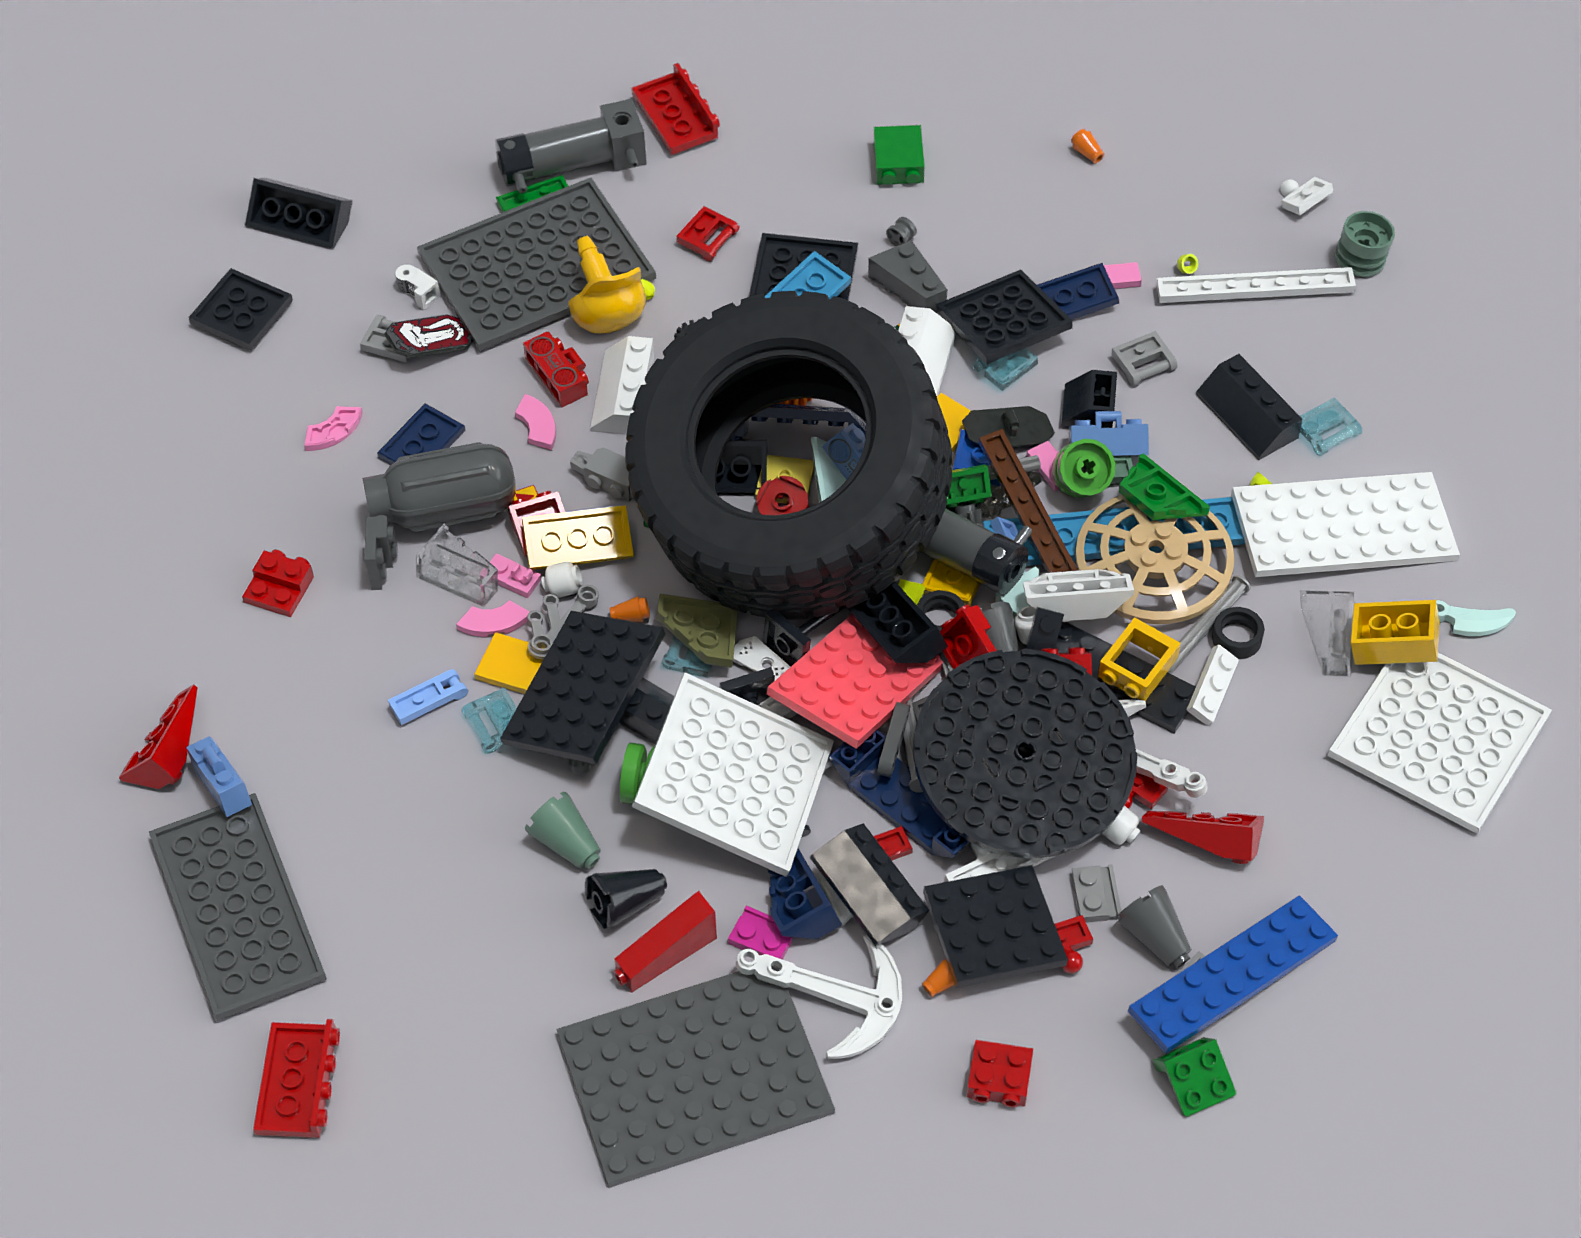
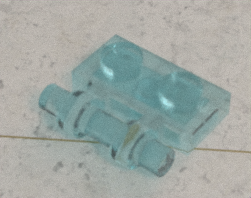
[972,348,1038,391]

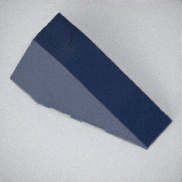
[768,848,842,939]

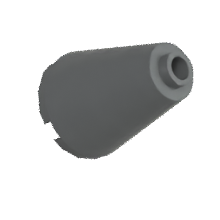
[980,602,1019,652]
[1117,885,1191,968]

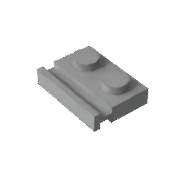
[1071,864,1121,923]

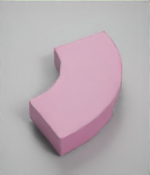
[515,394,556,450]
[304,406,363,451]
[456,600,529,637]

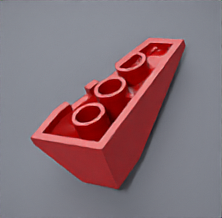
[119,684,198,789]

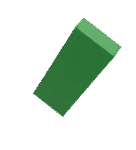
[496,175,568,213]

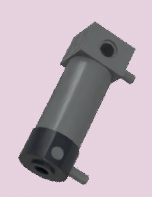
[495,98,647,193]
[922,508,1032,595]

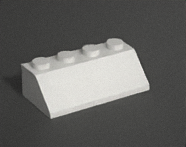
[898,306,956,396]
[590,336,654,434]

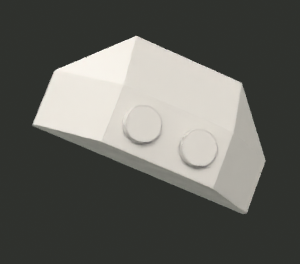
[1023,569,1134,622]

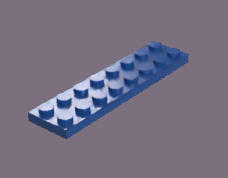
[1127,895,1338,1054]

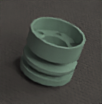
[1335,211,1395,277]

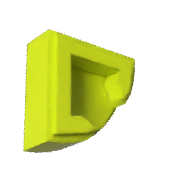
[899,579,926,605]

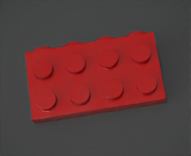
[631,63,720,155]
[253,1019,340,1138]

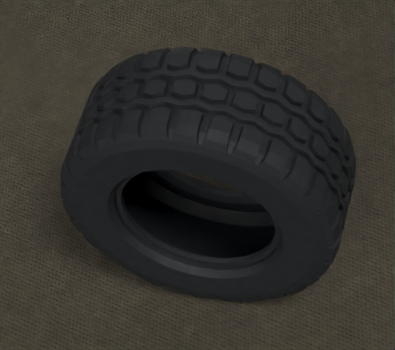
[625,291,952,620]

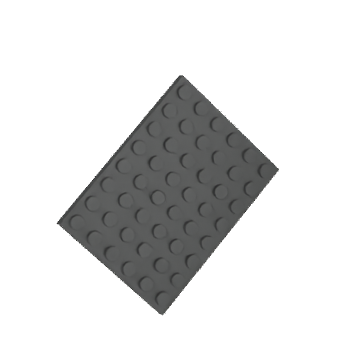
[417,177,656,351]
[556,966,835,1188]

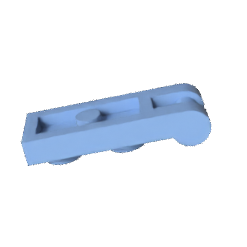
[388,669,468,725]

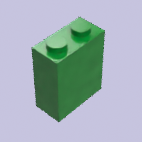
[873,125,925,185]

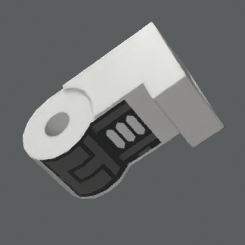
[395,265,441,310]

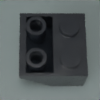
[1061,370,1117,428]

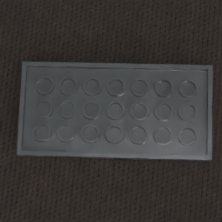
[148,793,327,1021]

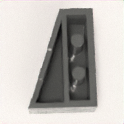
[868,240,947,313]

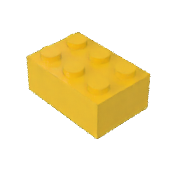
[1351,600,1440,665]

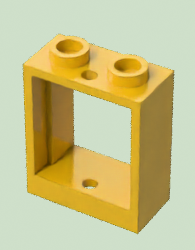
[1098,617,1181,701]

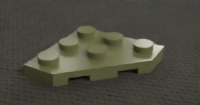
[656,593,738,668]

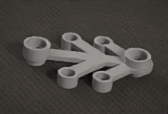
[527,585,599,659]

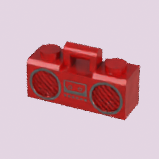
[523,332,589,407]

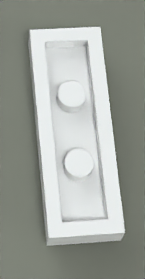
[1187,645,1239,725]

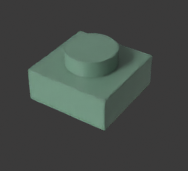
[1111,455,1133,484]

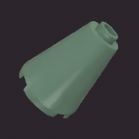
[525,792,601,869]

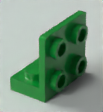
[946,464,992,508]
[1152,1037,1236,1116]

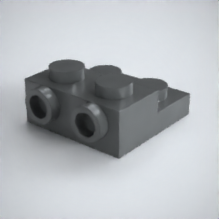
[365,515,398,590]

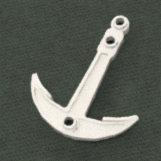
[1119,700,1208,798]
[736,935,902,1059]

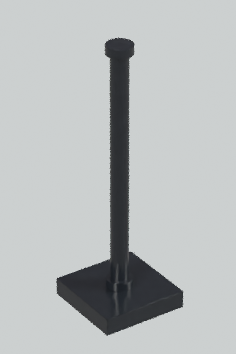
[762,606,845,667]
[719,667,811,837]

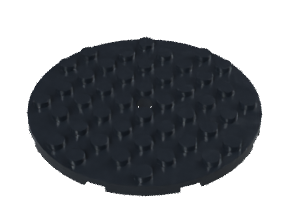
[913,649,1137,858]

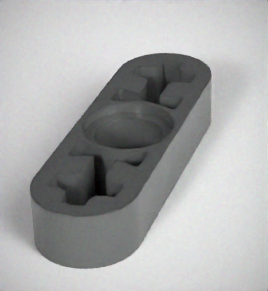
[877,702,911,778]

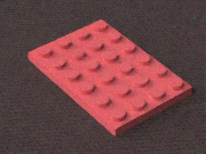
[767,614,943,749]

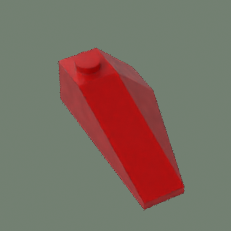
[1142,811,1264,864]

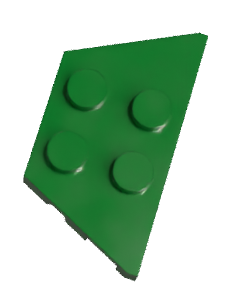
[1119,453,1210,520]

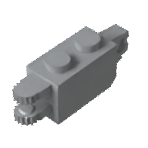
[570,448,634,502]

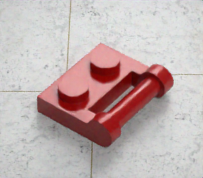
[676,206,740,261]

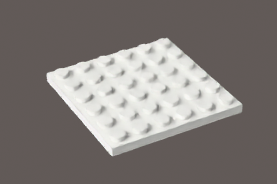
[1328,653,1552,834]
[632,673,834,877]

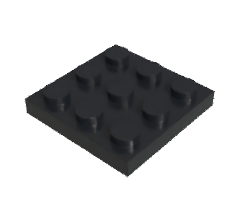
[188,268,293,350]

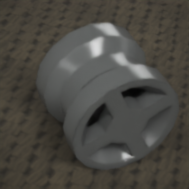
[886,217,917,246]

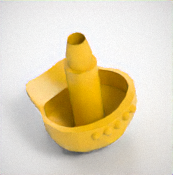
[568,236,646,334]

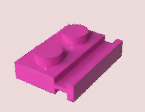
[728,905,793,960]

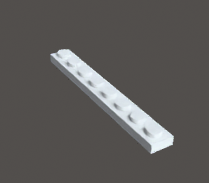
[1156,267,1356,303]

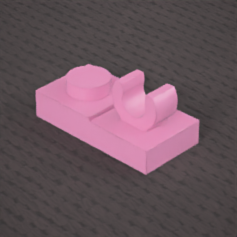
[482,553,542,598]

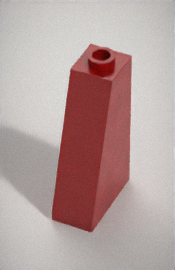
[614,891,717,992]

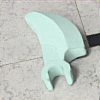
[1436,600,1516,636]

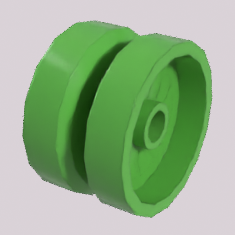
[1052,439,1116,498]
[620,743,655,804]

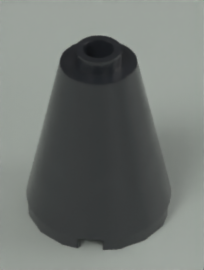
[585,869,667,929]

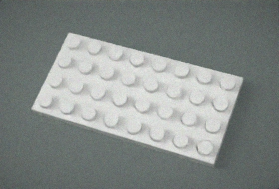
[1231,472,1460,577]

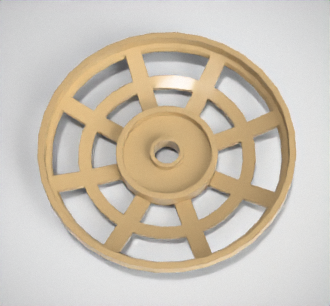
[1075,495,1235,624]

